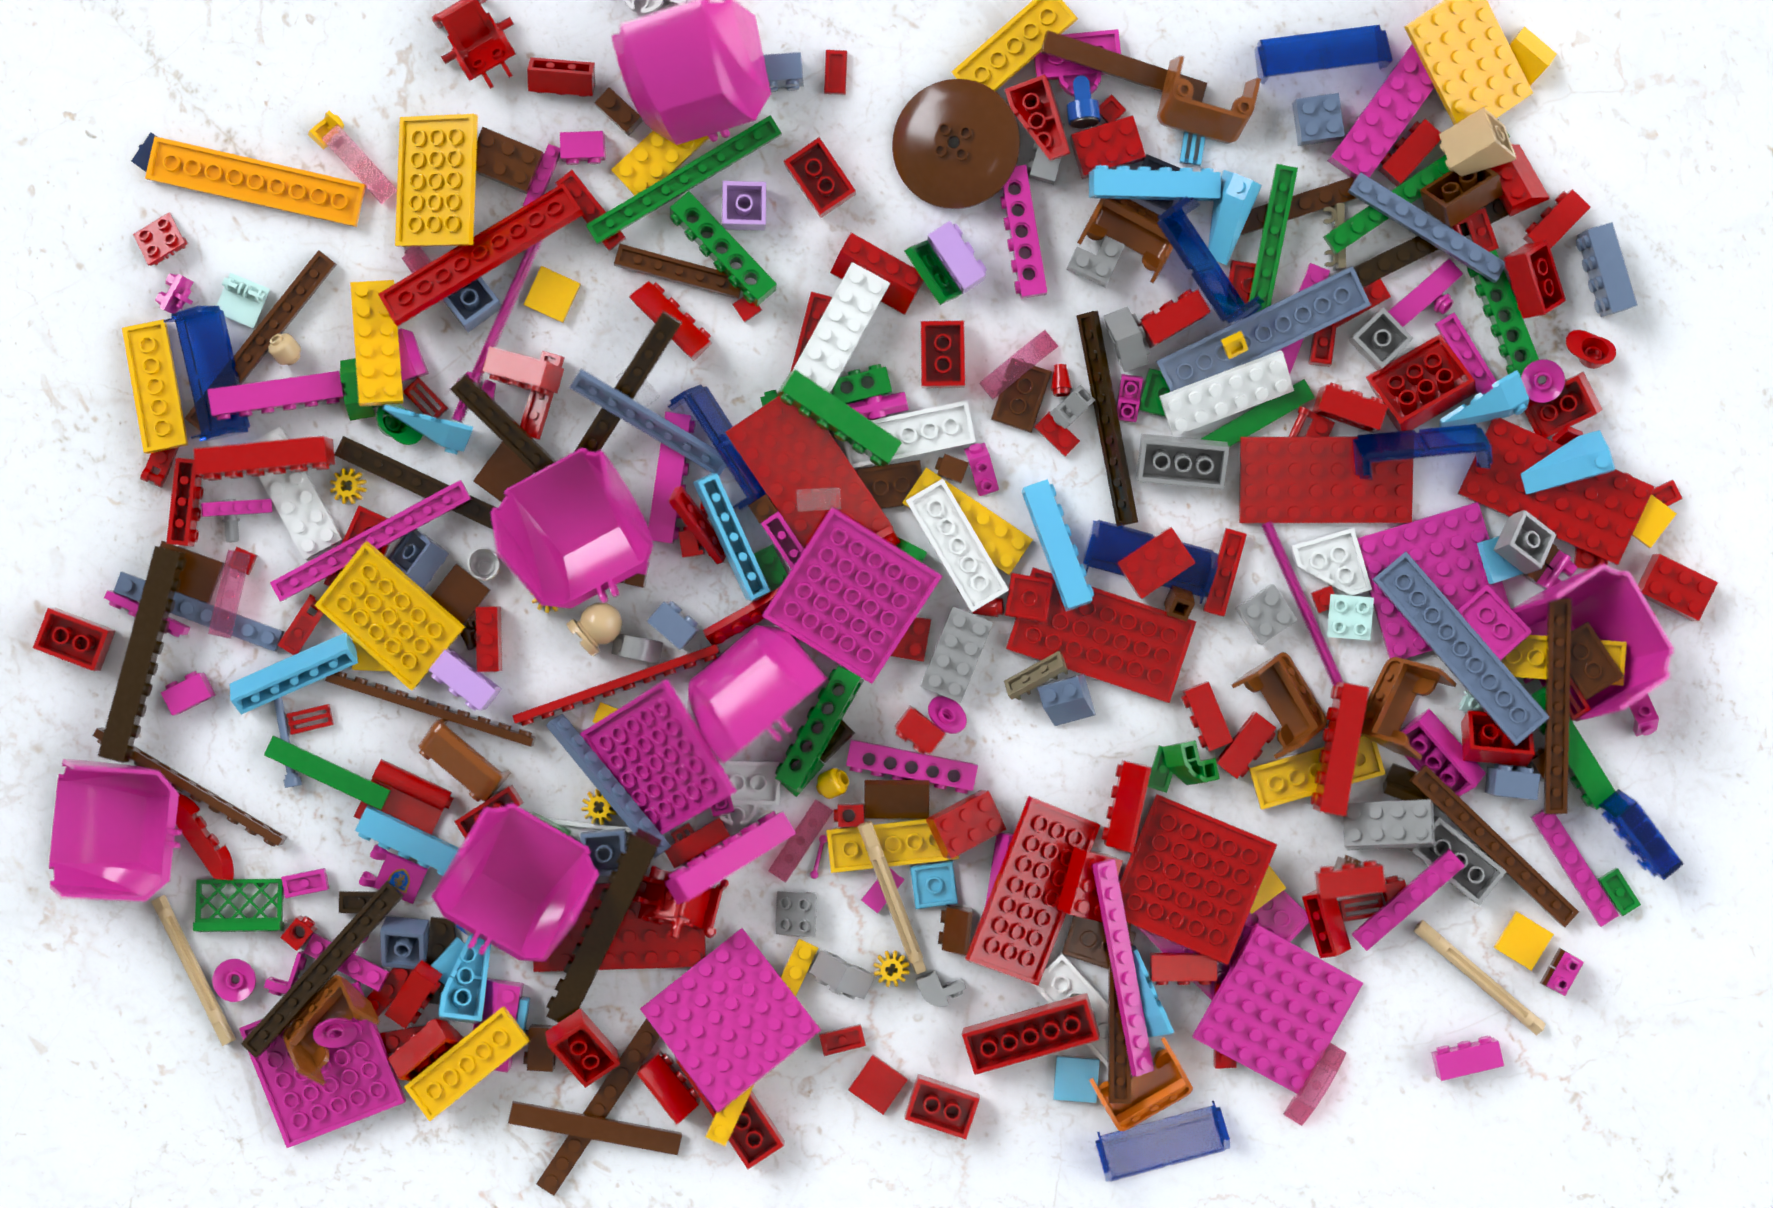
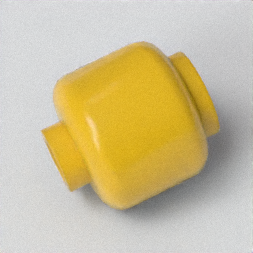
[816,768,849,799]

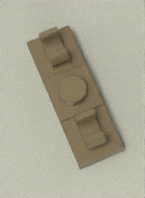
[1323,203,1346,270]
[1004,651,1068,700]

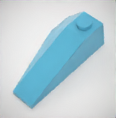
[1207,170,1262,265]
[1439,370,1529,430]
[382,405,473,454]
[1520,430,1615,495]
[438,934,491,1024]
[1131,945,1174,1037]

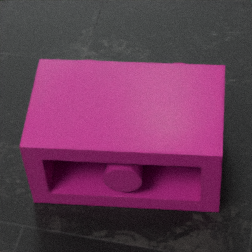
[560,131,606,165]
[161,671,216,716]

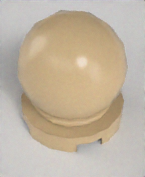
[566,602,622,656]

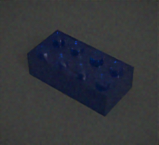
[1598,789,1684,880]

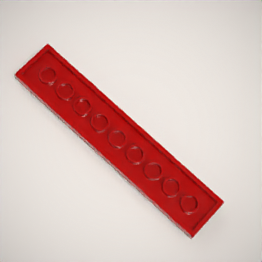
[378,183,584,327]

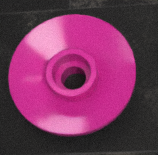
[1521,359,1565,403]
[928,696,967,734]
[212,959,256,1002]
[313,1018,357,1048]

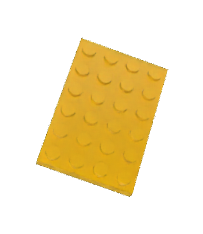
[1404,0,1533,125]
[395,114,478,247]
[315,541,465,691]

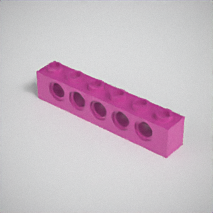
[1000,165,1047,299]
[846,739,978,794]

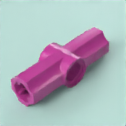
[847,392,909,420]

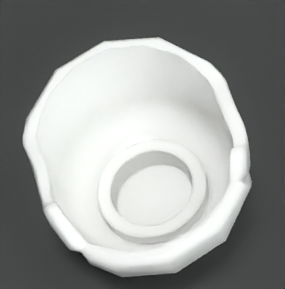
[467,547,501,581]

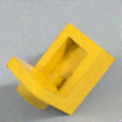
[308,111,344,150]

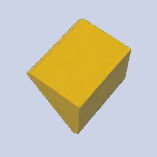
[1509,26,1557,86]

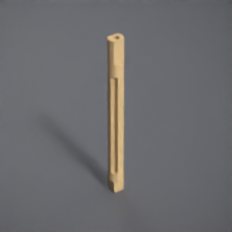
[858,821,927,975]
[151,895,236,1046]
[1414,920,1546,1035]

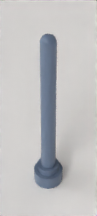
[274,697,302,788]

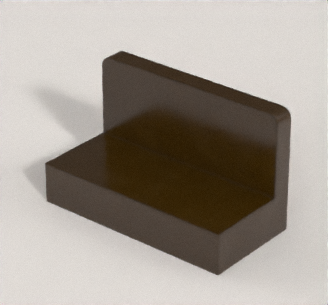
[1383,763,1427,801]

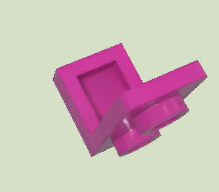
[964,443,999,496]
[1629,693,1659,736]
[264,951,307,996]

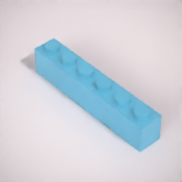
[1089,165,1221,201]
[693,473,770,600]
[1021,479,1094,611]
[229,632,358,714]
[355,805,459,876]

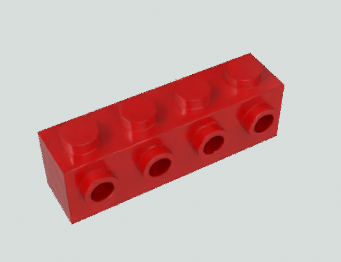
[166,458,204,547]

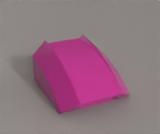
[398,328,429,383]

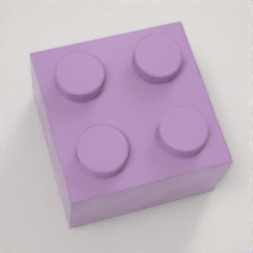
[722,181,766,230]

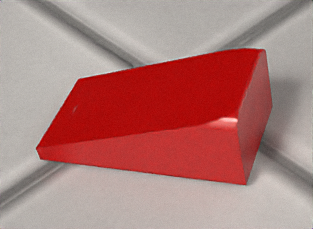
[1308,322,1337,367]

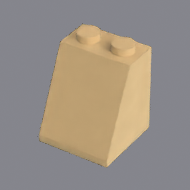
[1439,107,1517,177]

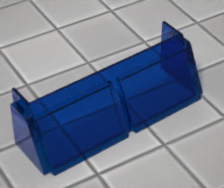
[1254,25,1393,84]
[1157,196,1264,324]
[163,306,250,441]
[668,384,766,511]
[1353,424,1493,480]
[1083,520,1218,604]
[1095,1101,1230,1182]

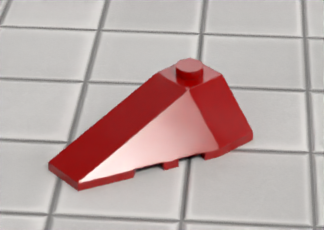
[1004,74,1070,161]

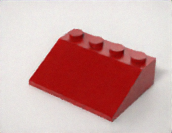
[1366,334,1476,436]

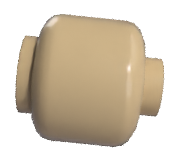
[268,333,301,365]

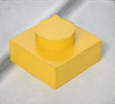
[1221,331,1248,359]

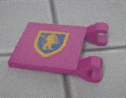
[359,844,428,904]

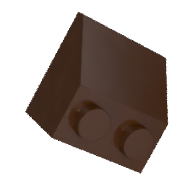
[938,905,973,955]

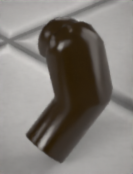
[461,617,476,650]

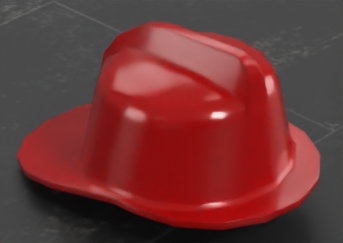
[1566,330,1616,369]

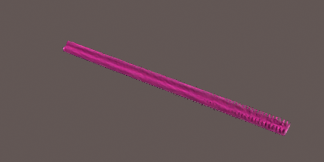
[451,239,544,423]
[1261,521,1343,686]

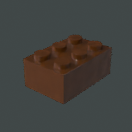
[476,126,544,194]
[1420,168,1503,228]

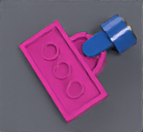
[1034,29,1121,129]

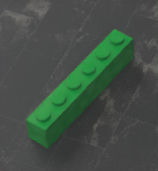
[777,370,902,466]
[1531,686,1618,810]

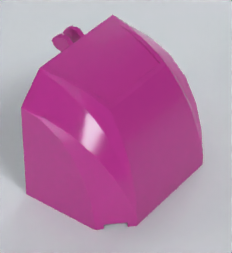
[611,0,771,145]
[491,448,654,608]
[1511,564,1674,722]
[687,625,827,764]
[49,759,182,901]
[431,803,599,962]

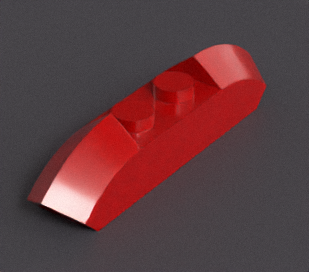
[176,792,234,880]

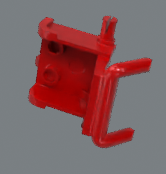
[432,0,516,89]
[633,859,729,939]

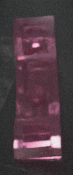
[322,124,397,204]
[979,330,1058,400]
[1283,1042,1347,1126]

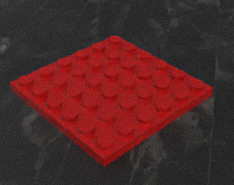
[1119,794,1277,965]

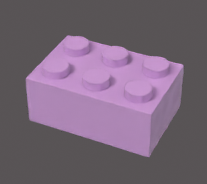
[927,221,987,294]
[429,649,502,711]

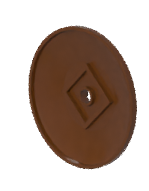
[892,79,1020,209]

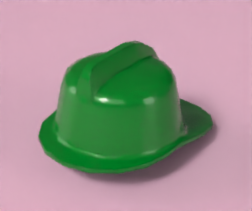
[376,404,423,445]

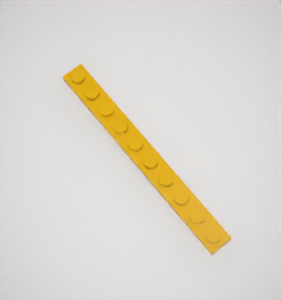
[705,939,818,1146]

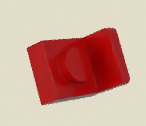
[1574,547,1608,569]

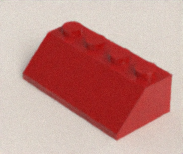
[830,232,924,315]
[629,281,712,361]
[1101,760,1151,853]

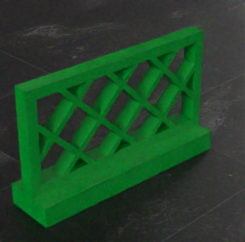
[193,879,284,932]

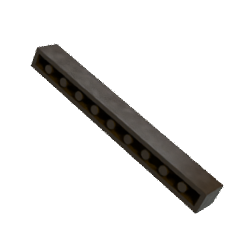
[98,546,187,763]
[546,828,662,1023]

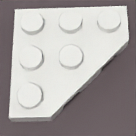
[1291,528,1372,596]

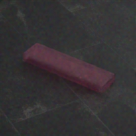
[208,550,251,639]
[768,799,833,883]

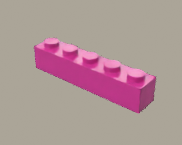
[522,143,560,207]
[201,499,272,517]

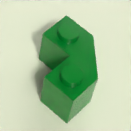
[340,358,379,421]
[1163,740,1220,785]

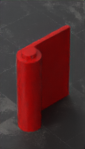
[353,759,454,835]

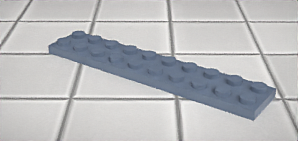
[1156,266,1371,392]
[1372,552,1550,746]

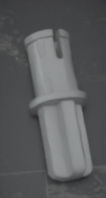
[222,499,240,542]

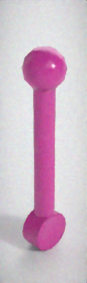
[810,835,827,879]

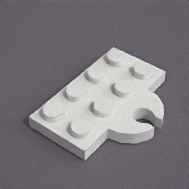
[718,761,781,825]

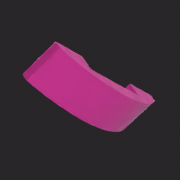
[1388,258,1463,327]

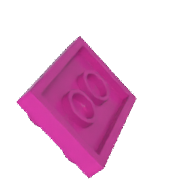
[1458,585,1533,660]

